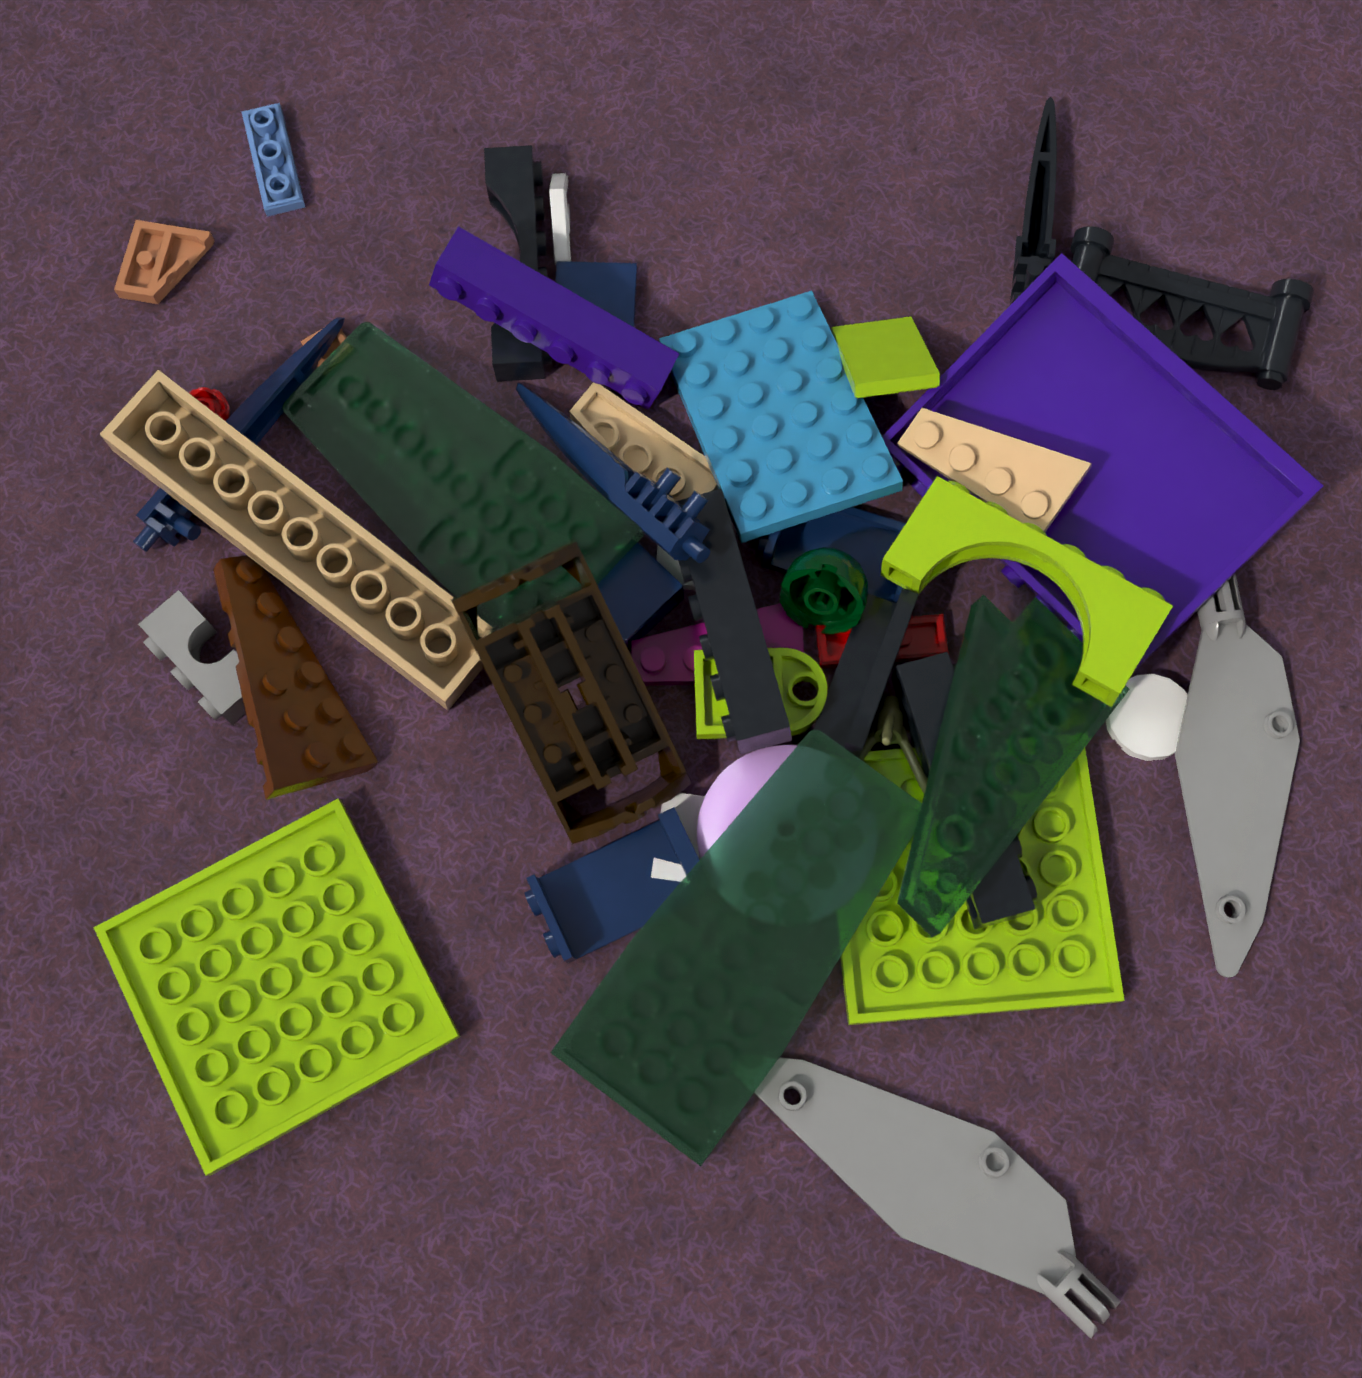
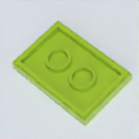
[831,317,940,398]

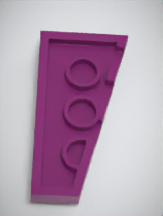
[632,603,804,686]

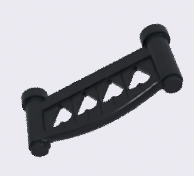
[1070,226,1314,390]

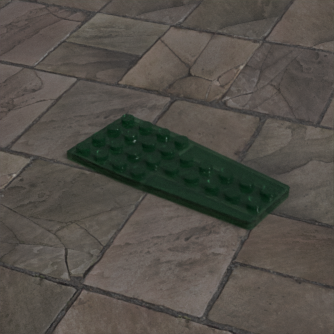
[283,322,644,627]
[550,730,926,1166]

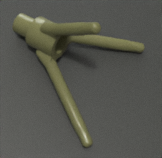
[846,696,933,799]

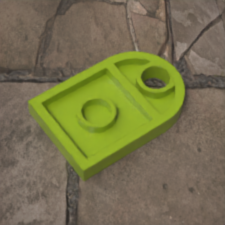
[694,648,827,739]

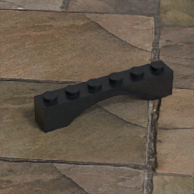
[484,145,552,382]

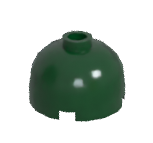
[779,547,868,634]

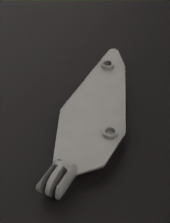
[1175,573,1300,978]
[732,1054,1121,1339]

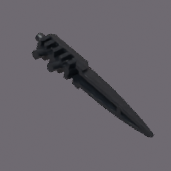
[1010,96,1057,305]

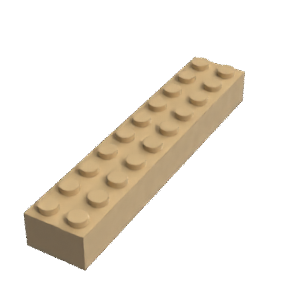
[100,370,493,710]

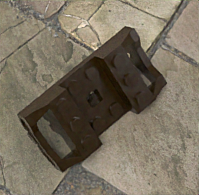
[451,541,692,844]

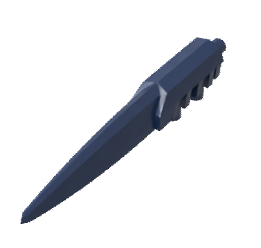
[133,317,345,552]
[516,382,710,563]

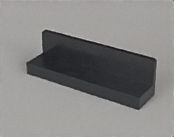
[809,588,919,763]

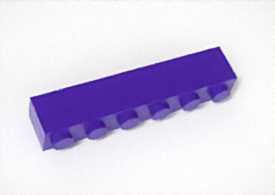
[429,226,680,410]

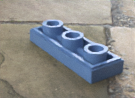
[242,103,305,217]

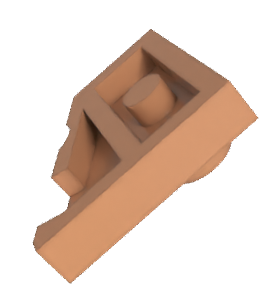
[114,220,214,304]

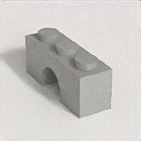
[138,590,246,725]

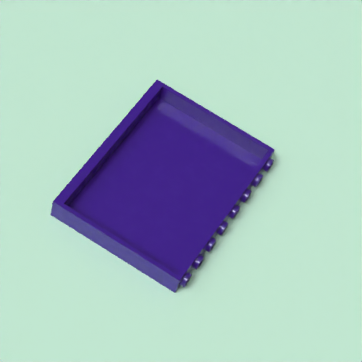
[882,253,1323,671]

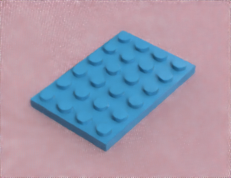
[659,291,903,543]

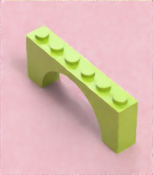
[880,476,1173,707]

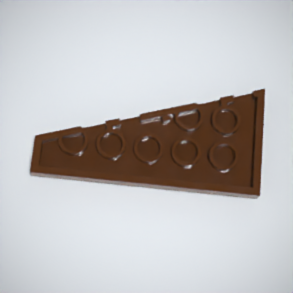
[213,555,378,800]

